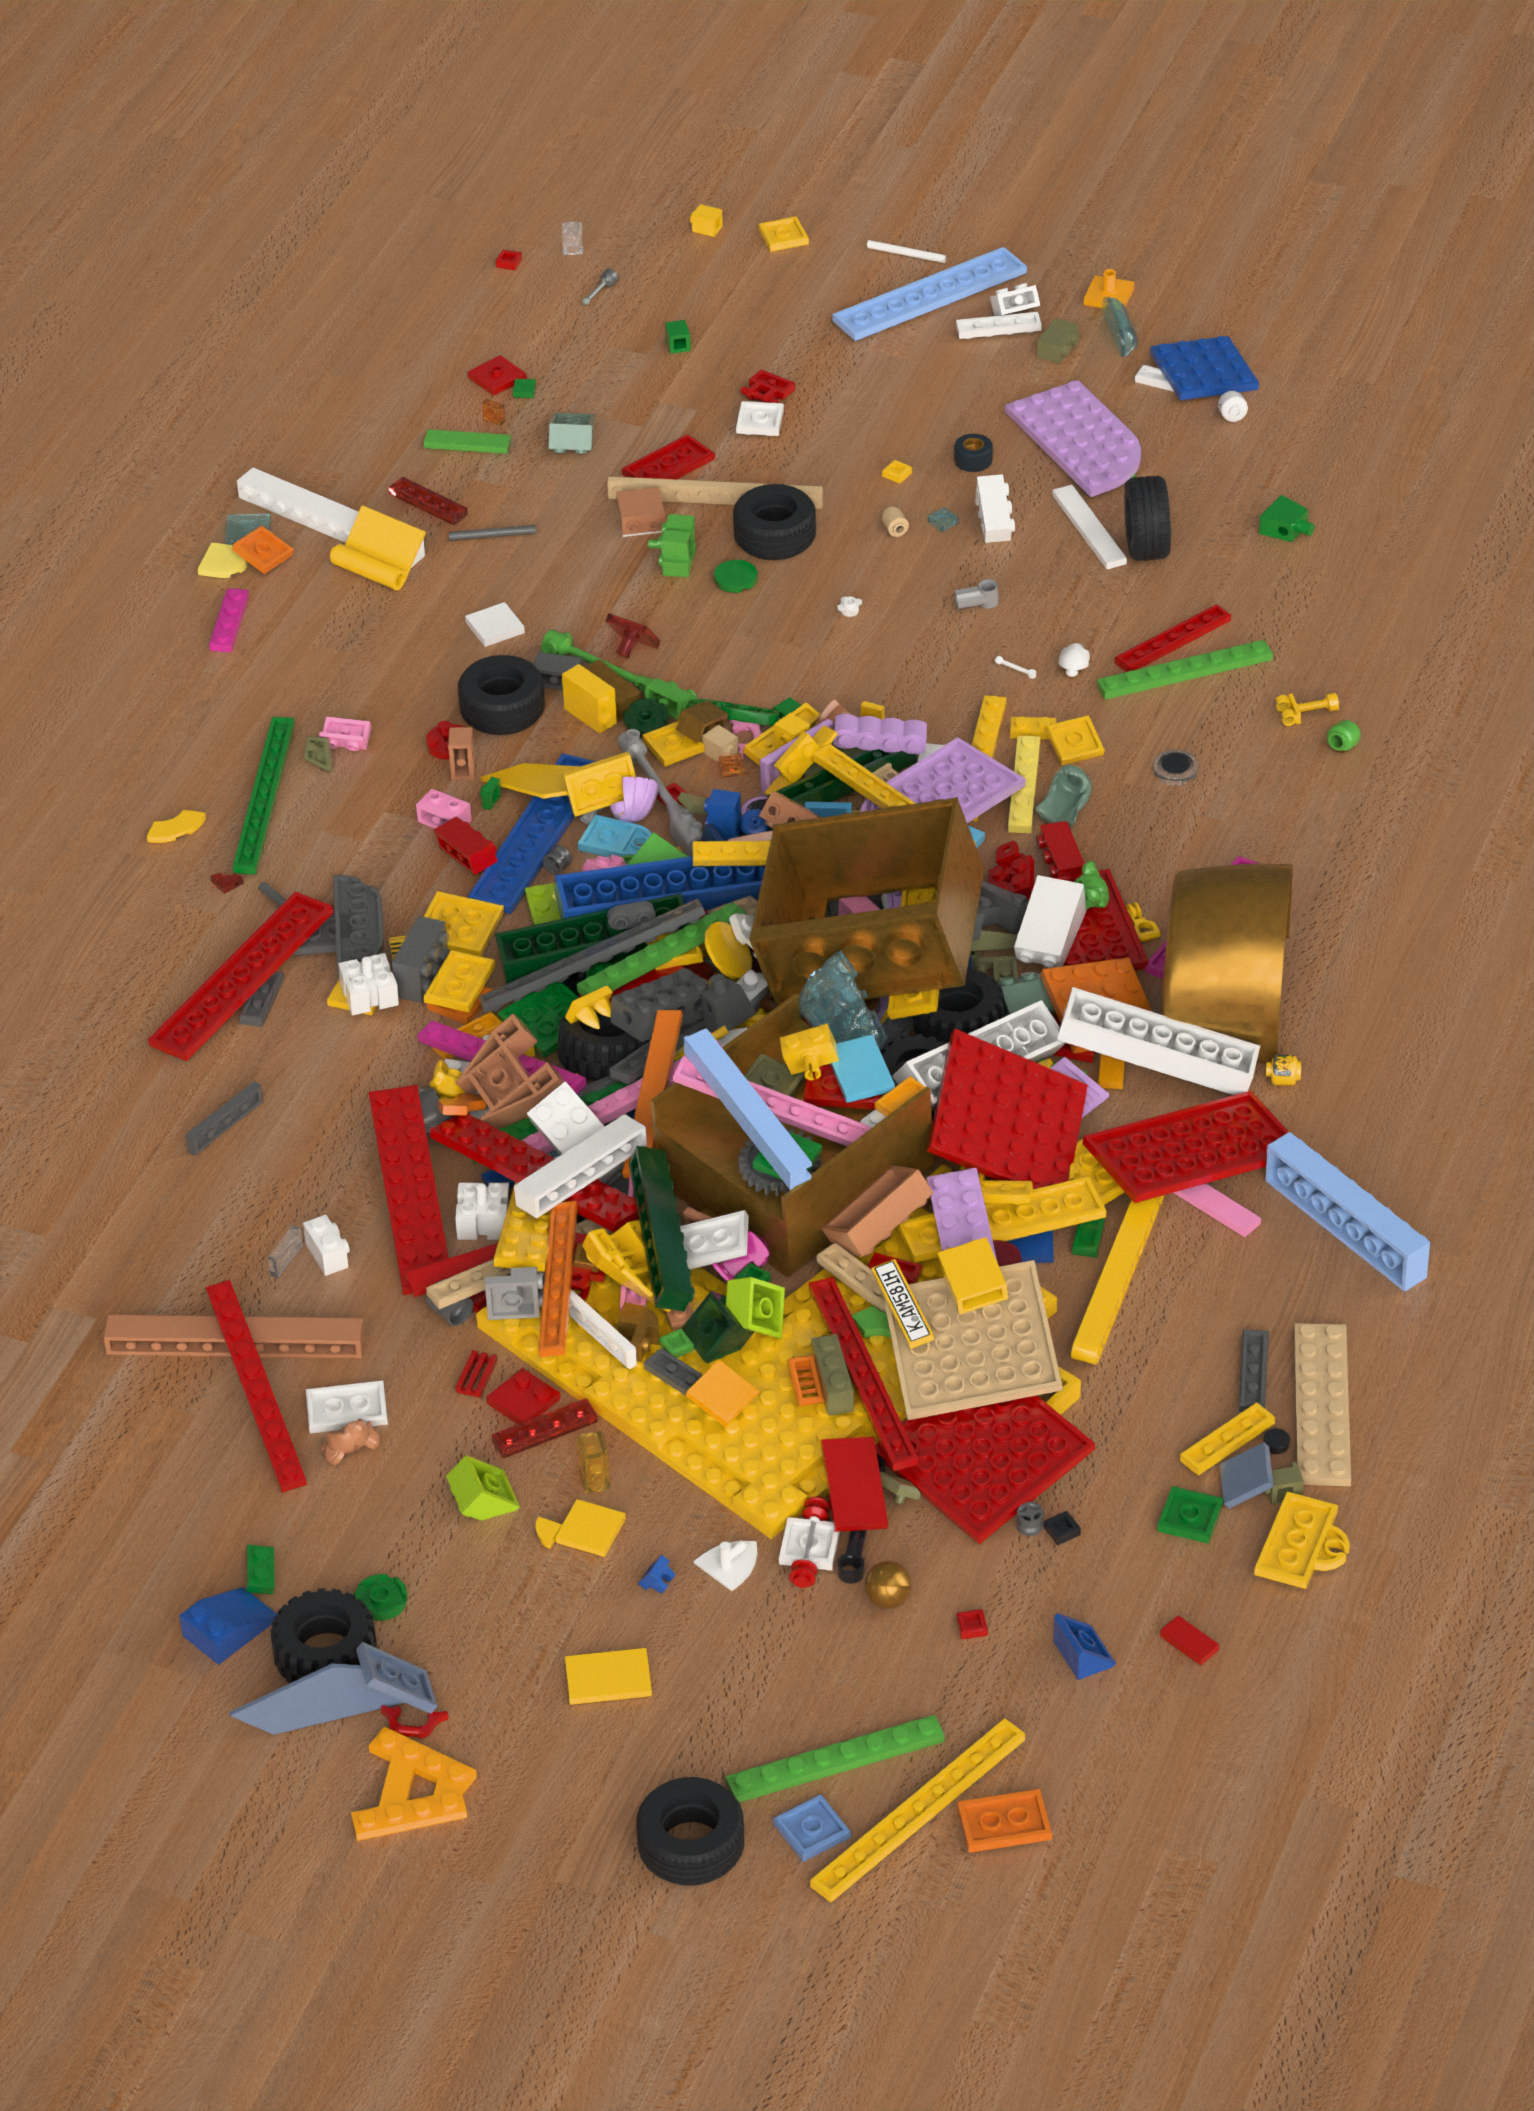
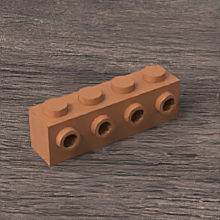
[759,791,822,828]

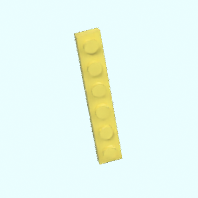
[1008,735,1040,833]

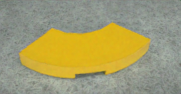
[147,810,206,843]

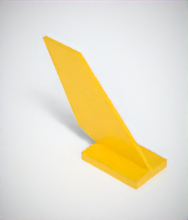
[480,751,636,817]

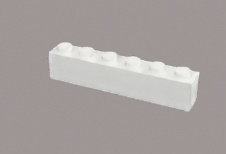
[514,1114,647,1218]

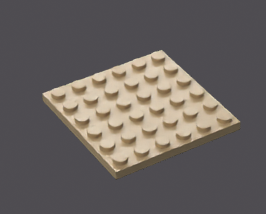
[883,1260,1063,1420]

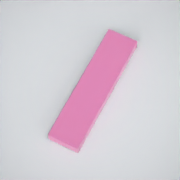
[1173,1184,1261,1237]

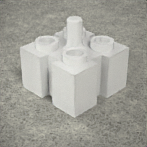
[338,953,399,1015]
[455,1183,510,1240]

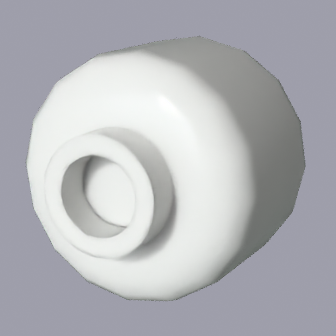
[1218,391,1248,422]

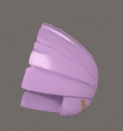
[610,777,658,823]

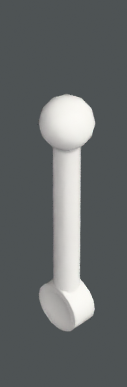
[995,656,1036,679]

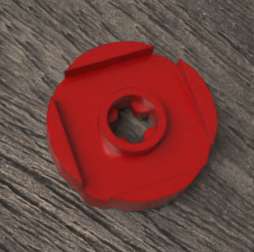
[426,721,464,760]

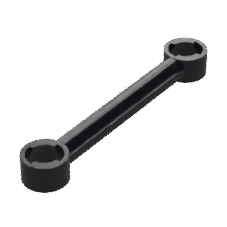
[837,1454,885,1584]

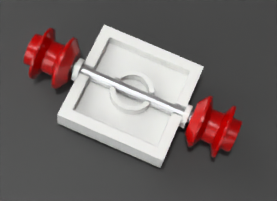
[779,1497,840,1588]

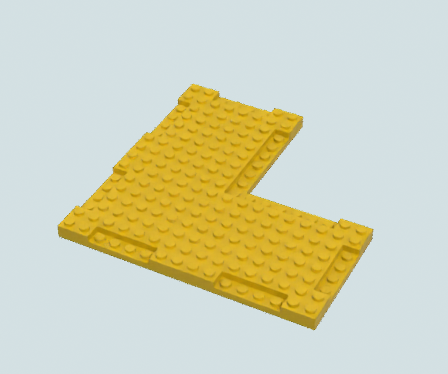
[476,1207,1057,1539]

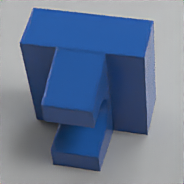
[638,1555,676,1594]

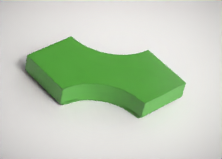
[851,1306,891,1338]

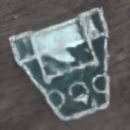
[799,951,888,1050]

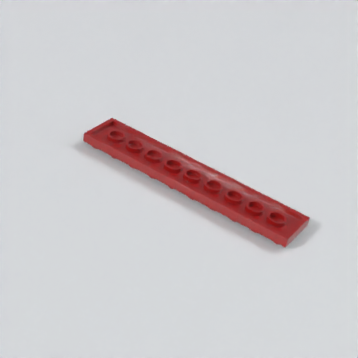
[148,891,334,1062]
[368,1085,449,1295]
[430,1113,639,1232]

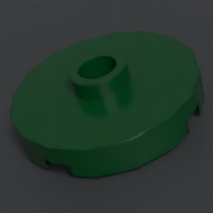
[623,699,669,737]

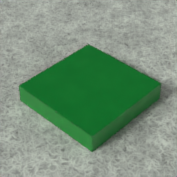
[1157,1486,1224,1544]

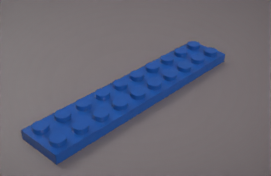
[468,753,597,914]

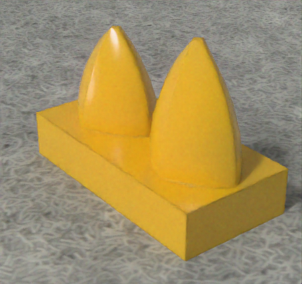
[565,985,613,1029]

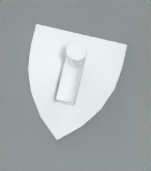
[694,1540,758,1591]

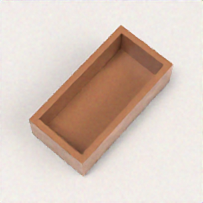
[821,1165,933,1257]

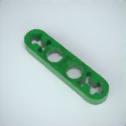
[694,699,780,725]

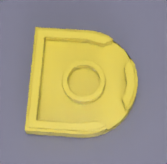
[198,542,248,578]

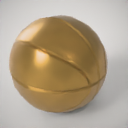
[864,1561,912,1609]

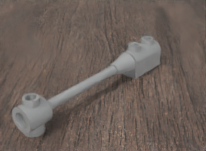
[617,729,703,857]

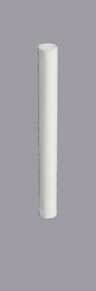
[867,240,946,263]

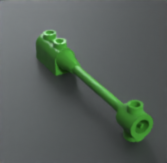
[541,629,697,719]

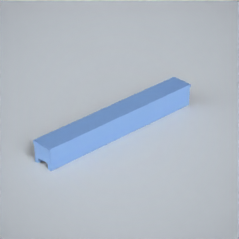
[684,1028,812,1190]

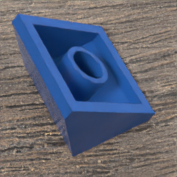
[1054,1613,1116,1680]

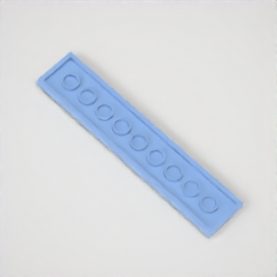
[832,247,1027,341]

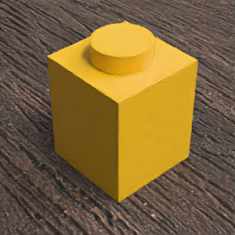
[690,204,723,237]

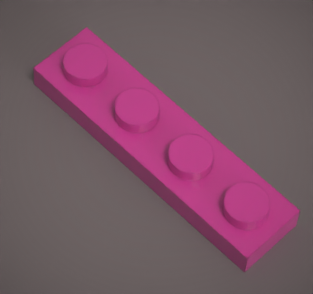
[209,589,249,652]

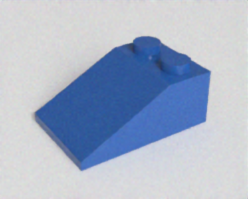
[179,1587,278,1665]

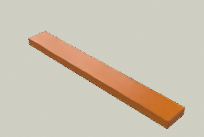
[622,1010,683,1178]
[538,1201,578,1357]

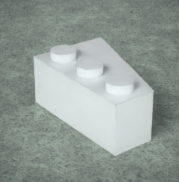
[975,474,1015,543]

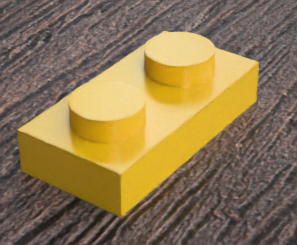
[1010,716,1056,739]

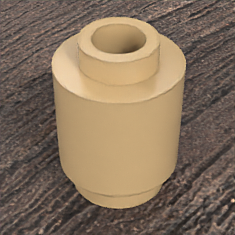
[882,507,909,537]

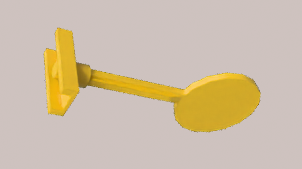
[705,921,752,980]

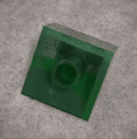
[681,1291,754,1363]

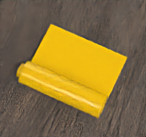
[330,505,426,591]

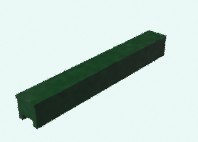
[767,749,917,807]

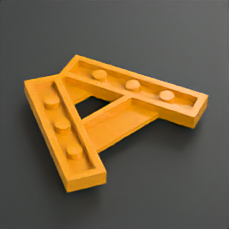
[351,1727,477,1841]

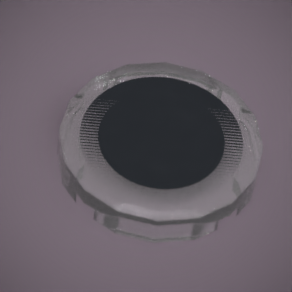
[1152,750,1199,786]

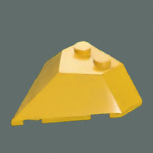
[582,1220,671,1312]

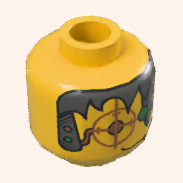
[1266,1054,1301,1086]

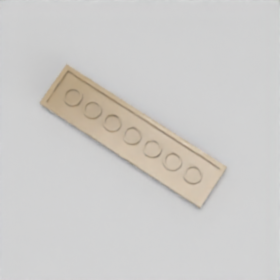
[1294,1323,1351,1486]

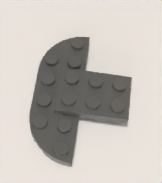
[291,875,384,977]

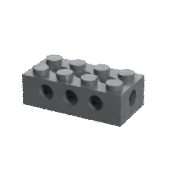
[611,968,712,1042]

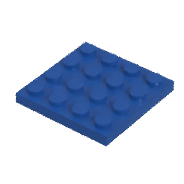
[1150,336,1259,400]

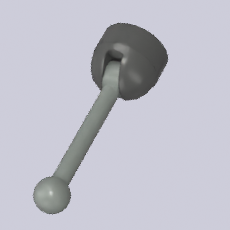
[582,268,619,305]

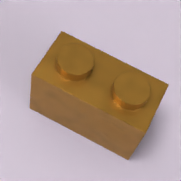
[676,700,728,743]

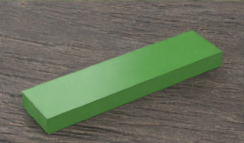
[424,429,511,454]

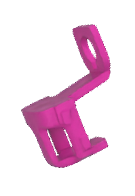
[712,1231,770,1281]

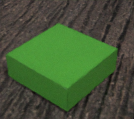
[659,1329,694,1358]

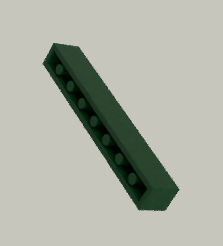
[629,1146,695,1312]

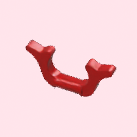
[381,1705,449,1739]

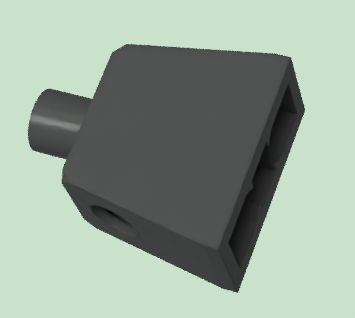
[701,974,756,1032]

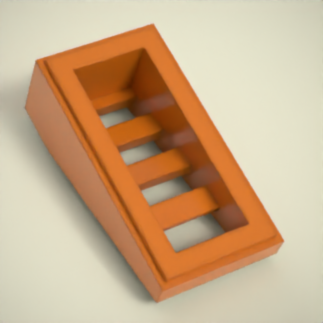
[787,1355,825,1407]

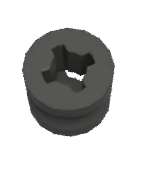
[542,845,572,875]
[1017,1502,1043,1536]

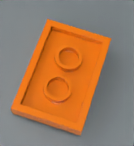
[957,1789,1052,1853]

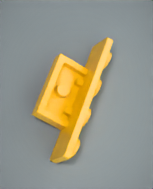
[764,725,838,796]

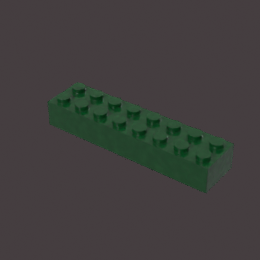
[495,893,691,984]

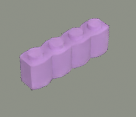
[833,714,927,754]

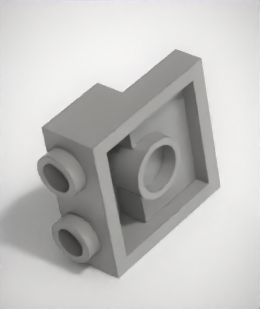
[485,1267,543,1320]

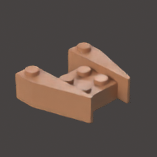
[456,1014,566,1129]

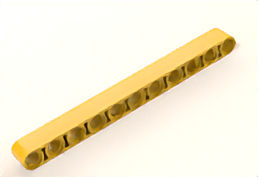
[1071,1195,1165,1365]

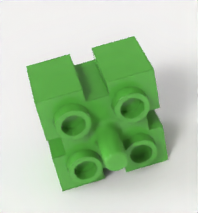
[648,514,696,578]

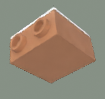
[616,487,665,537]

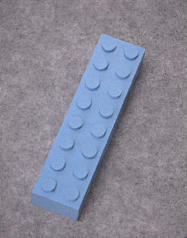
[1265,1132,1430,1292]

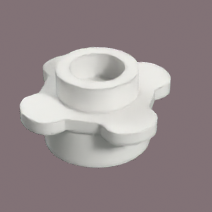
[837,597,862,617]

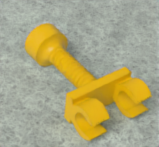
[1275,693,1339,726]

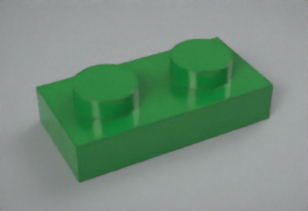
[246,1544,275,1595]

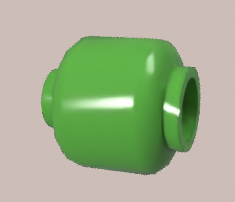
[1327,720,1361,753]

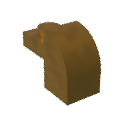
[618,1302,659,1362]

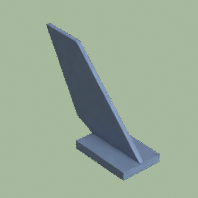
[229,1642,438,1735]

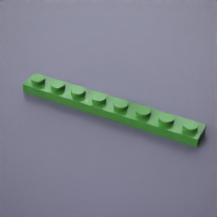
[1097,640,1273,700]
[577,902,747,996]
[725,1715,945,1803]

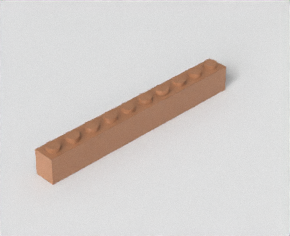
[104,1315,365,1358]

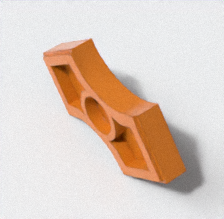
[438,1094,486,1115]

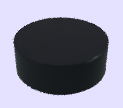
[1263,1428,1290,1454]

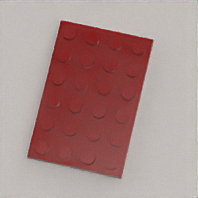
[1026,869,1149,971]

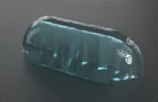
[1102,297,1138,357]

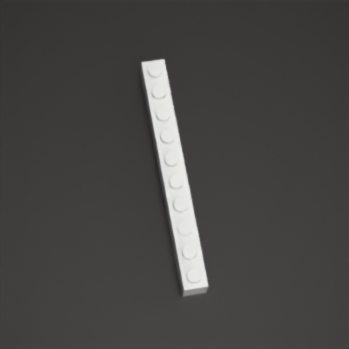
[237,468,425,568]

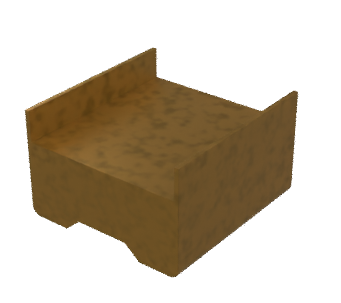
[650,993,933,1277]

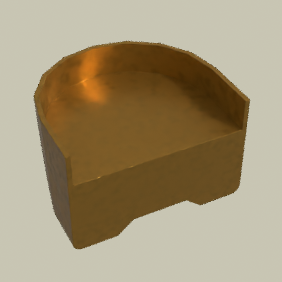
[1161,863,1293,1064]

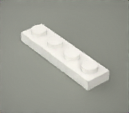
[956,312,1041,339]

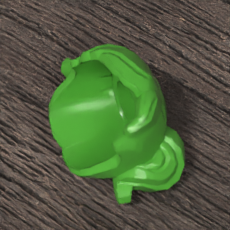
[1074,860,1109,910]

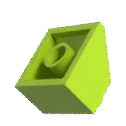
[726,1277,785,1339]
[446,1455,520,1521]

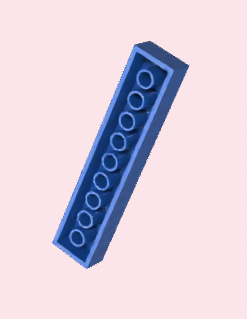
[554,856,765,919]

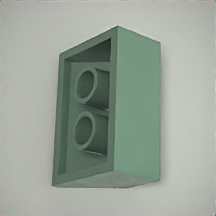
[997,967,1055,1017]

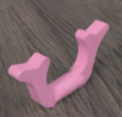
[730,720,762,759]

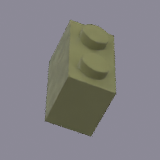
[1037,318,1080,364]

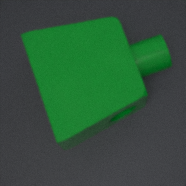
[1259,495,1315,542]

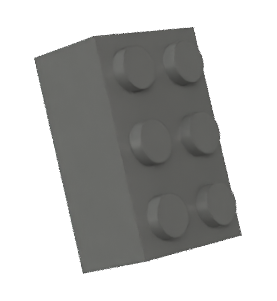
[392,916,450,1003]

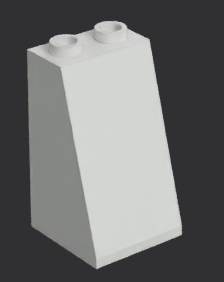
[1014,875,1087,968]

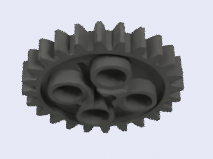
[738,1128,821,1196]

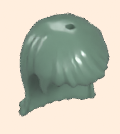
[1036,764,1092,828]

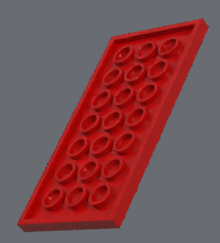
[1082,1091,1289,1203]

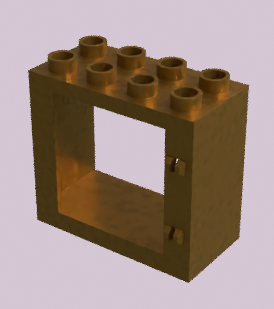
[749,797,984,1008]

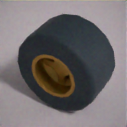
[954,433,993,472]

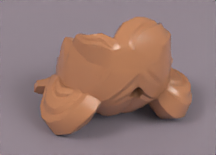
[320,1418,381,1465]

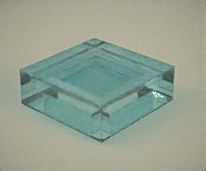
[928,507,958,532]

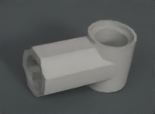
[954,579,999,610]

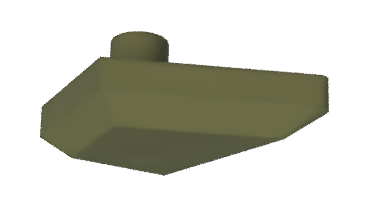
[304,736,333,772]
[880,1472,921,1504]

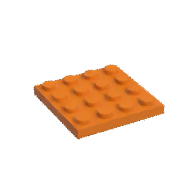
[1040,957,1153,1054]

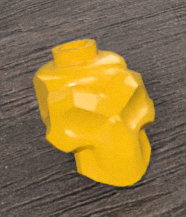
[429,1059,466,1100]

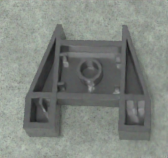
[972,881,1029,941]

